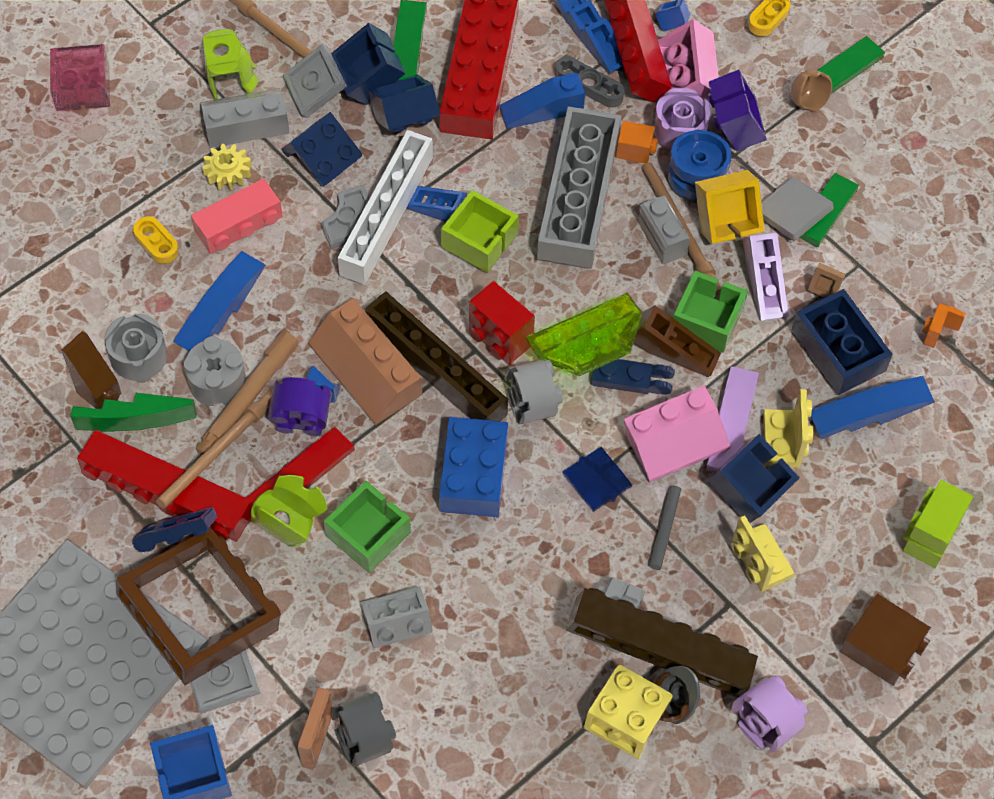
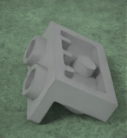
[361,587,433,648]

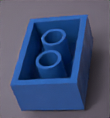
[439,417,508,518]

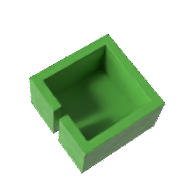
[673,271,748,353]
[324,481,411,574]

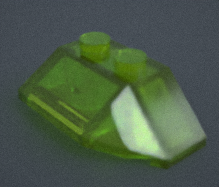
[526,293,642,376]

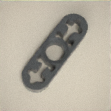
[555,56,624,108]

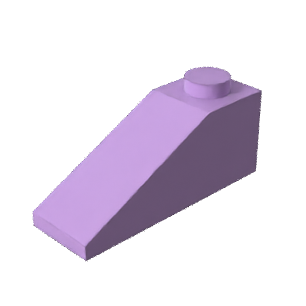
[743,232,789,320]

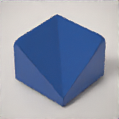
[656,0,690,31]
[307,366,341,403]

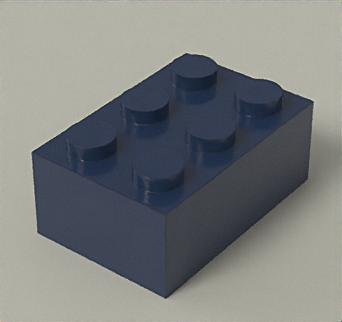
[791,289,893,395]

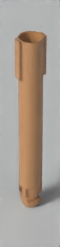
[196,330,299,456]

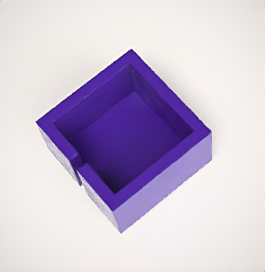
[708,70,767,151]

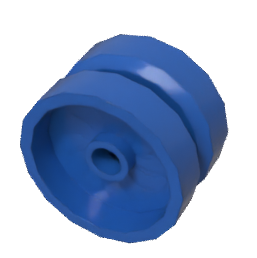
[668,130,731,201]

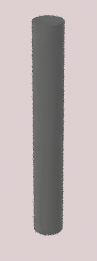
[650,485,682,570]

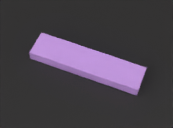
[706,366,759,472]

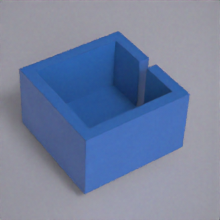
[150,725,232,799]

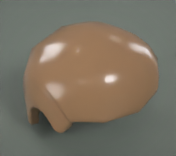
[791,70,832,112]

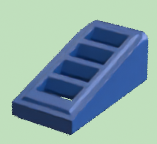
[407,186,467,222]

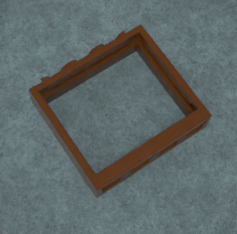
[116,527,281,686]

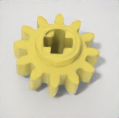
[202,143,252,190]

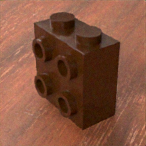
[840,593,931,686]

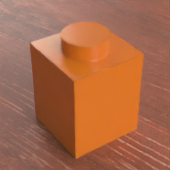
[616,121,658,164]

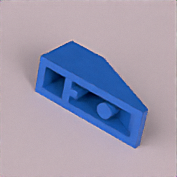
[500,72,585,129]

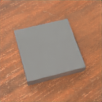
[283,43,347,118]
[761,176,834,241]
[190,647,261,714]

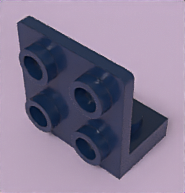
[281,112,362,187]

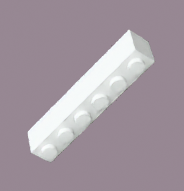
[338,130,433,285]

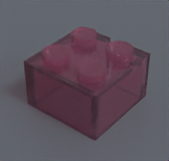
[50,44,110,111]

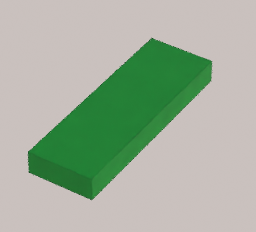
[817,36,885,94]
[799,173,859,247]

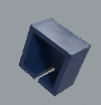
[331,22,406,105]
[368,75,440,132]
[708,434,800,523]

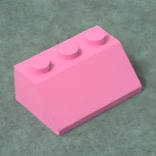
[658,19,719,103]
[624,385,731,482]

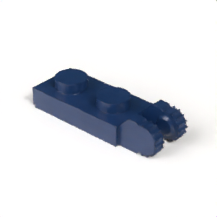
[591,355,675,395]
[132,507,218,553]

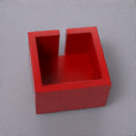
[469,280,535,366]

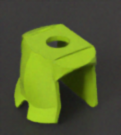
[202,29,259,99]
[251,475,327,547]

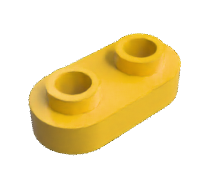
[748,0,791,36]
[133,216,179,264]

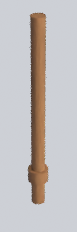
[230,0,312,58]
[642,162,722,297]
[156,391,272,509]

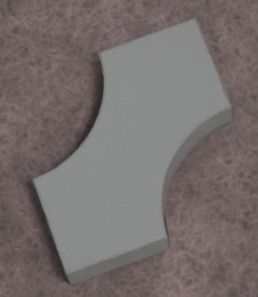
[321,185,370,249]

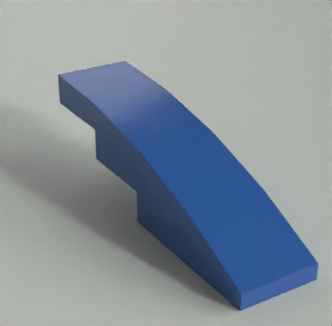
[553,0,624,74]
[173,251,266,351]
[811,376,935,440]

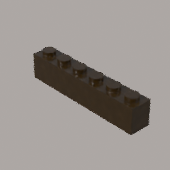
[365,291,508,421]
[566,588,758,698]

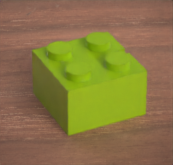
[441,190,519,273]
[902,479,974,569]

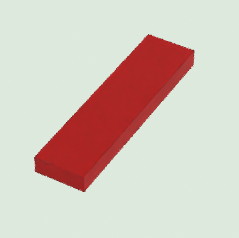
[246,427,355,515]

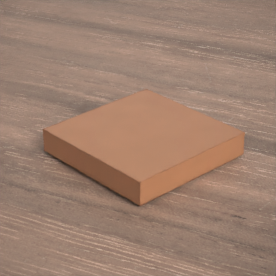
[298,687,332,770]

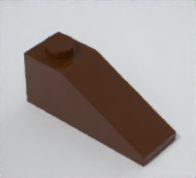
[627,305,721,377]
[61,331,122,409]

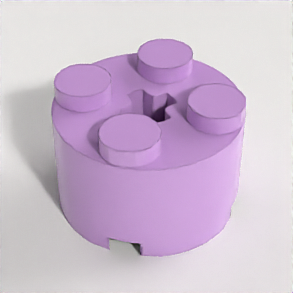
[654,88,711,150]
[732,675,808,753]

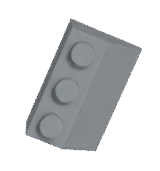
[201,88,290,148]

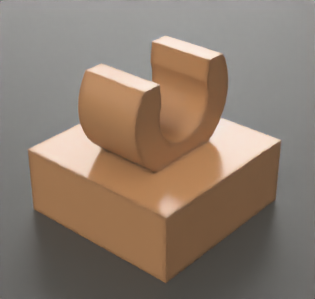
[807,263,845,298]

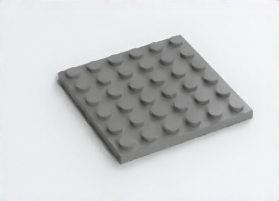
[0,540,209,789]

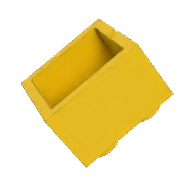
[695,170,765,244]

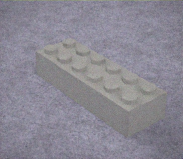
[537,106,622,269]

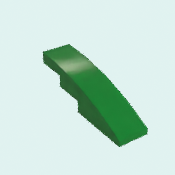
[393,0,427,81]
[70,392,197,432]

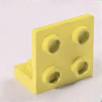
[763,389,813,468]
[731,515,795,592]
[584,665,673,760]

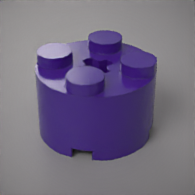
[268,377,332,436]

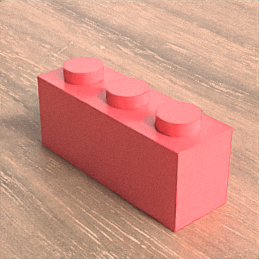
[191,178,283,254]

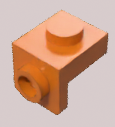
[922,303,966,348]

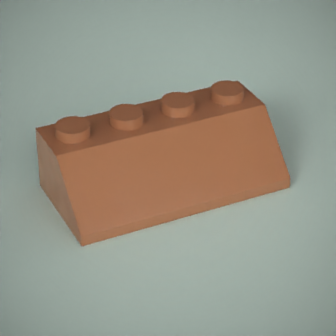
[308,298,422,425]

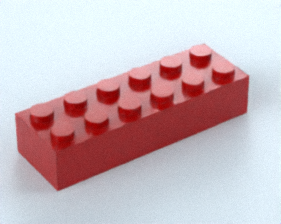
[439,0,519,140]

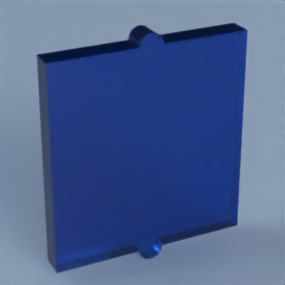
[562,447,633,512]

